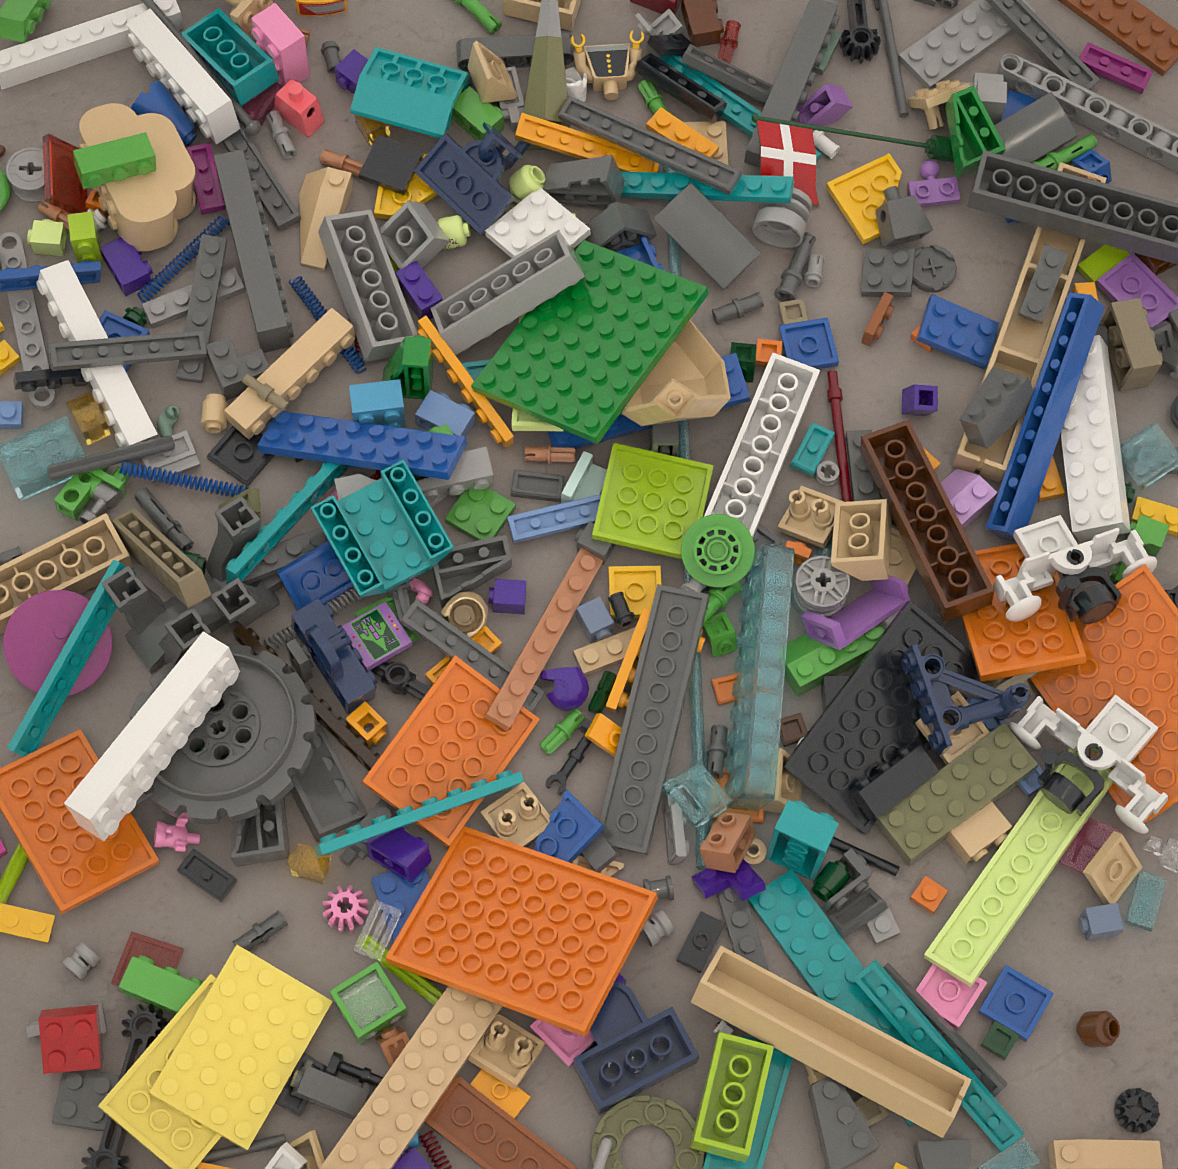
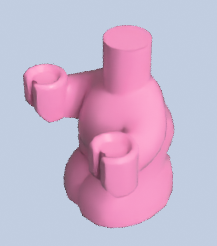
[153,812,200,852]

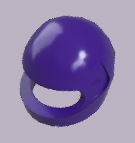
[540,667,589,711]

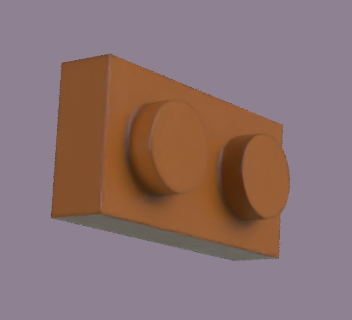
[861,292,894,347]

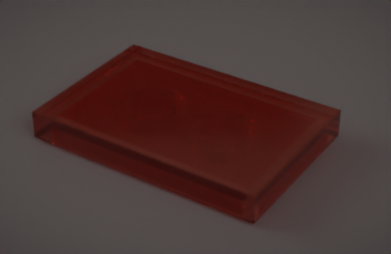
[42,133,88,214]

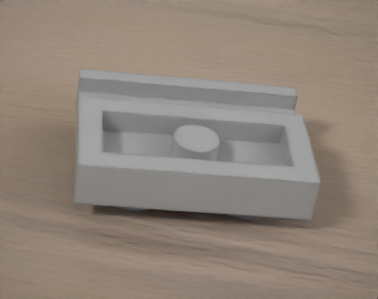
[142,430,200,484]

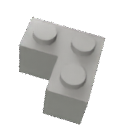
[968,72,1007,125]

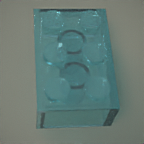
[0,415,86,501]

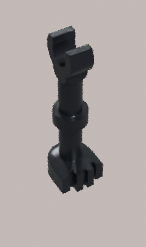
[546,718,592,795]
[325,1051,384,1087]

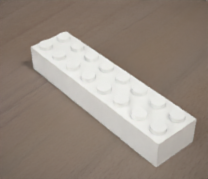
[1061,335,1131,542]
[704,353,820,549]
[64,632,240,841]

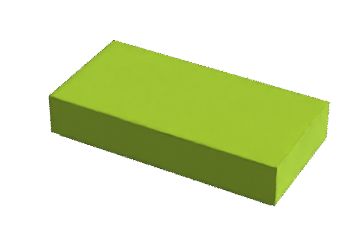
[1076,245,1130,284]

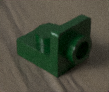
[730,342,756,382]

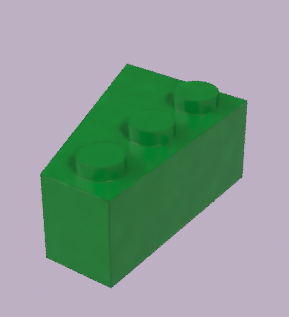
[945,85,1006,178]
[382,335,433,400]

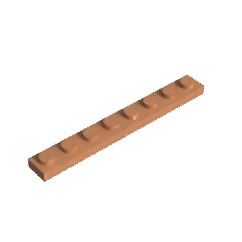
[485,548,603,731]

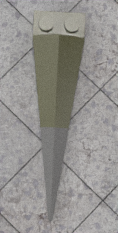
[523,0,571,150]

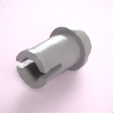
[804,254,825,287]

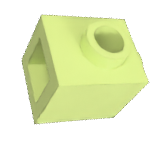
[27,219,67,256]

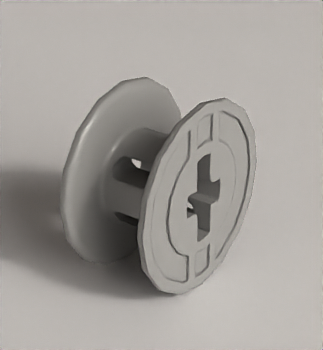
[6,147,59,203]

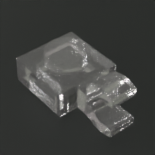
[1143,835,1178,873]

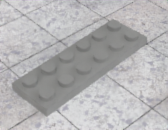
[898,0,1036,90]

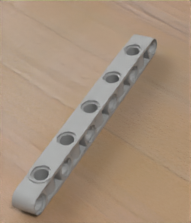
[996,53,1178,173]

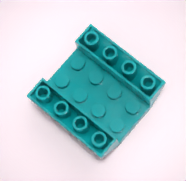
[350,47,473,138]
[310,459,454,597]

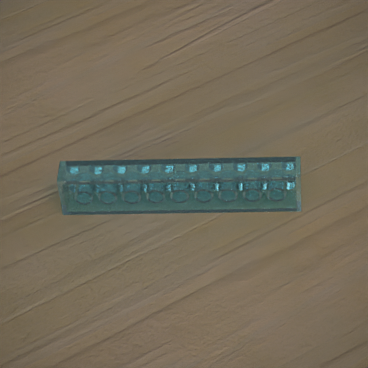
[723,542,795,812]

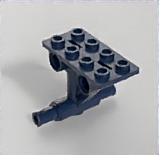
[902,643,1030,756]

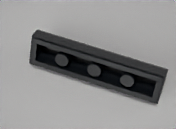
[635,53,727,123]

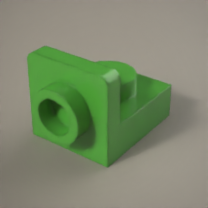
[702,612,738,657]

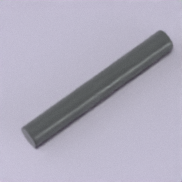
[202,1134,286,1163]

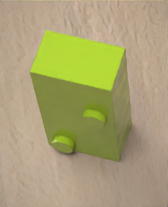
[690,1032,774,1163]

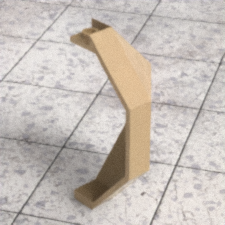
[621,319,731,426]

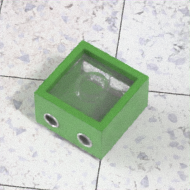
[329,962,408,1045]

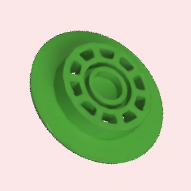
[681,514,755,587]

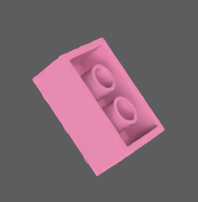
[251,3,310,87]

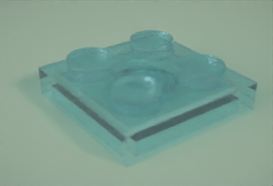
[1120,421,1178,490]

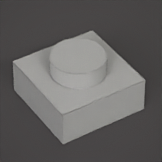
[865,908,901,945]

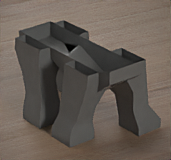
[102,496,282,674]

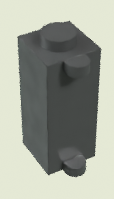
[290,1059,369,1120]

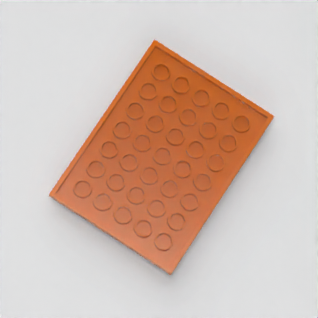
[1030,564,1178,824]
[385,826,658,1037]

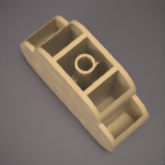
[79,103,196,252]

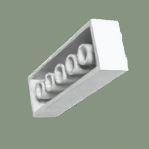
[126,9,240,145]

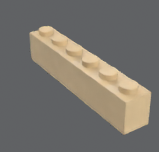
[224,308,356,439]

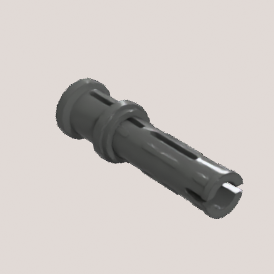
[774,232,816,302]

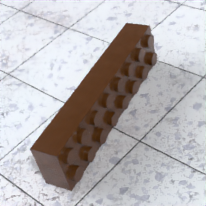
[860,419,994,622]

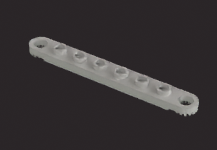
[0,232,56,410]

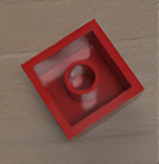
[38,1005,103,1074]

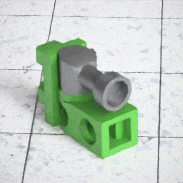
[54,466,130,524]

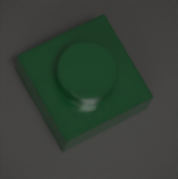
[980,1020,1019,1060]

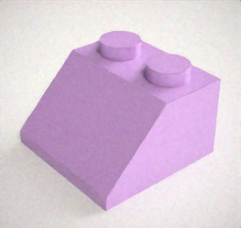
[941,468,998,530]

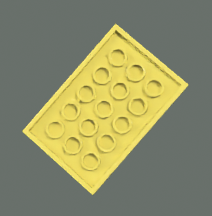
[148,945,333,1151]
[97,974,221,1169]

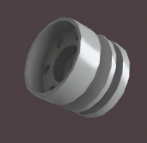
[752,188,812,249]
[791,556,850,618]

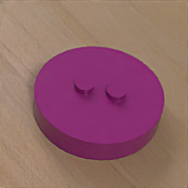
[3,590,112,695]

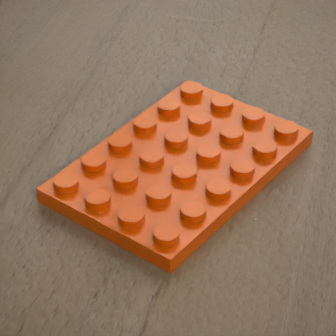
[961,543,1086,682]
[361,655,540,847]
[0,729,159,915]

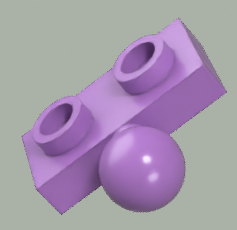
[907,160,961,207]

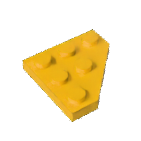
[826,153,902,245]
[374,154,438,220]

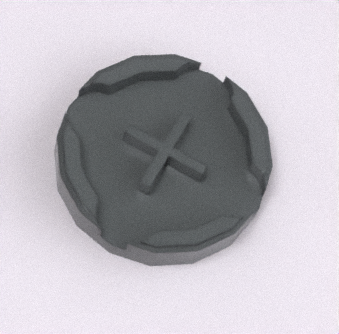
[913,245,957,292]

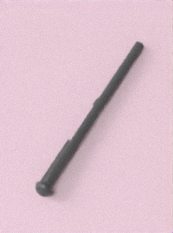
[141,0,261,136]
[874,0,909,118]

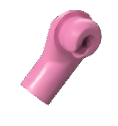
[410,578,433,605]

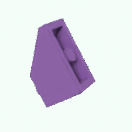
[797,83,853,126]

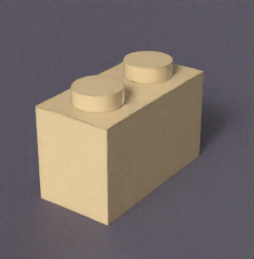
[946,802,1012,864]

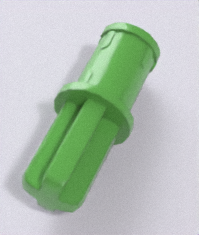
[638,79,669,114]
[540,709,586,755]

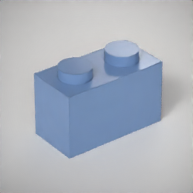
[415,390,475,437]

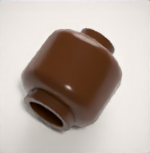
[1076,1011,1120,1047]

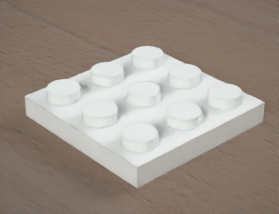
[485,187,591,258]

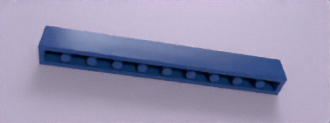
[986,292,1105,542]

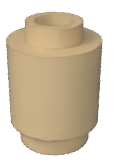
[201,394,228,433]

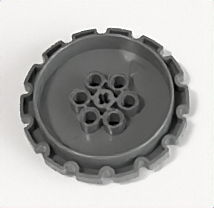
[129,644,317,824]

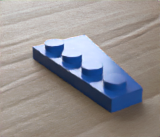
[533,789,605,863]

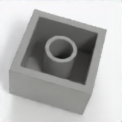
[379,201,450,269]

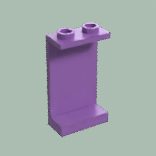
[801,575,910,650]

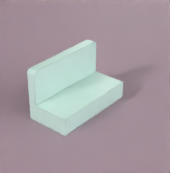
[561,451,607,503]

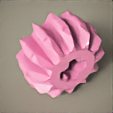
[322,885,369,932]

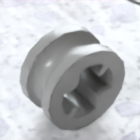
[815,461,839,487]

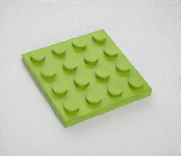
[591,443,714,559]

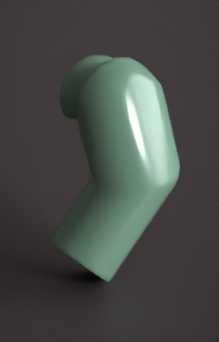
[157,405,180,437]

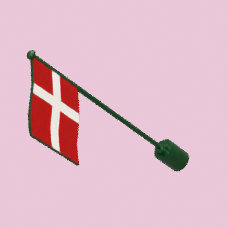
[752,113,954,206]

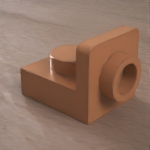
[375,1026,409,1068]

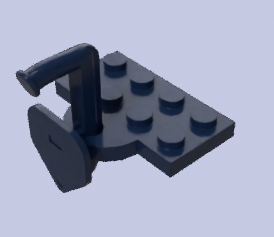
[414,122,532,236]

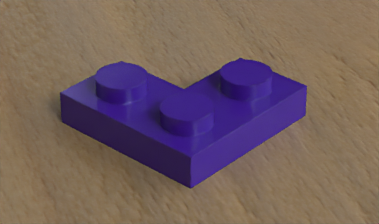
[691,859,766,901]

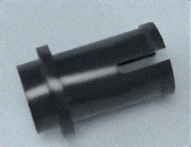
[608,592,635,627]

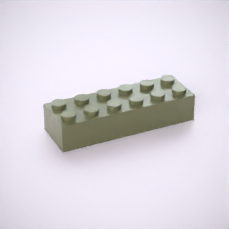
[875,723,1038,866]

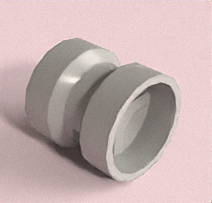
[640,909,675,947]
[61,942,101,981]

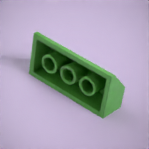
[770,623,885,697]

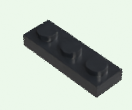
[13,368,90,392]

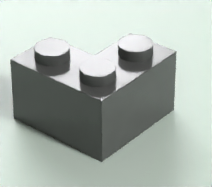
[586,202,657,251]
[205,337,269,401]

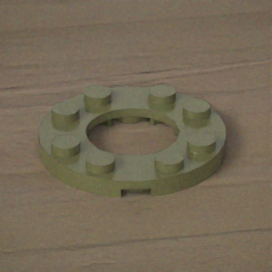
[591,1095,704,1169]

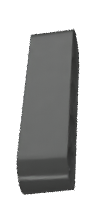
[456,33,574,71]

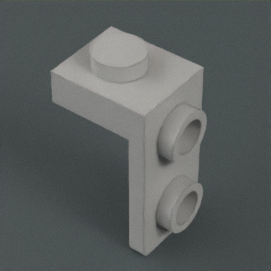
[635,9,685,38]

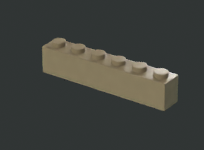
[111,508,211,608]

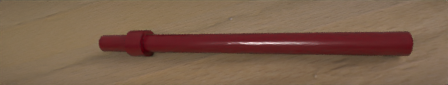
[827,370,852,502]

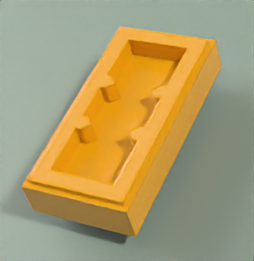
[585,713,622,758]
[470,1069,531,1119]

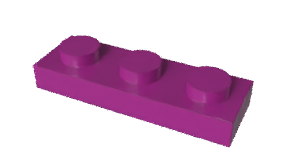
[1079,42,1153,94]
[186,143,225,215]

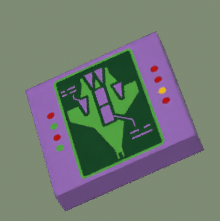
[342,602,413,671]

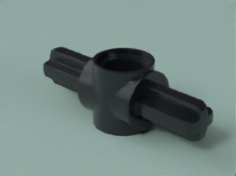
[370,662,430,700]

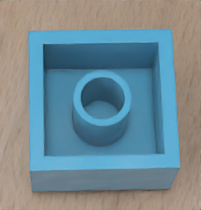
[349,379,406,428]

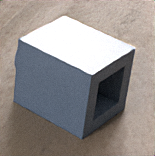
[576,596,614,643]
[1078,903,1124,941]

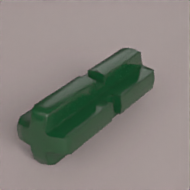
[588,671,617,715]

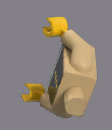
[569,30,644,100]

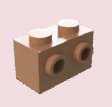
[700,811,756,873]

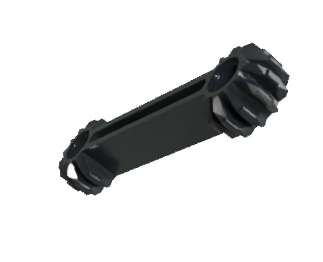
[840,0,881,64]
[81,1004,169,1169]

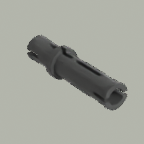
[134,487,194,552]

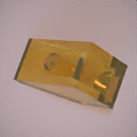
[66,392,111,445]

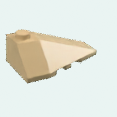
[299,167,354,271]
[1047,1139,1163,1169]

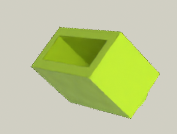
[67,211,103,263]

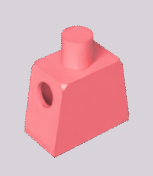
[274,80,324,138]

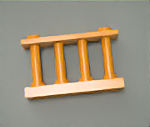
[606,607,706,713]

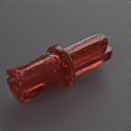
[717,20,741,64]

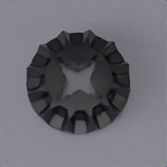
[1114,1088,1160,1133]

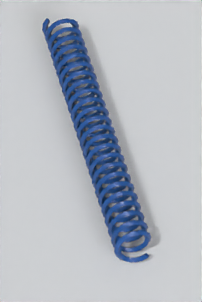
[137,216,230,303]
[289,276,367,374]
[119,461,249,498]

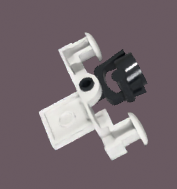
[993,515,1157,624]
[1008,695,1168,834]

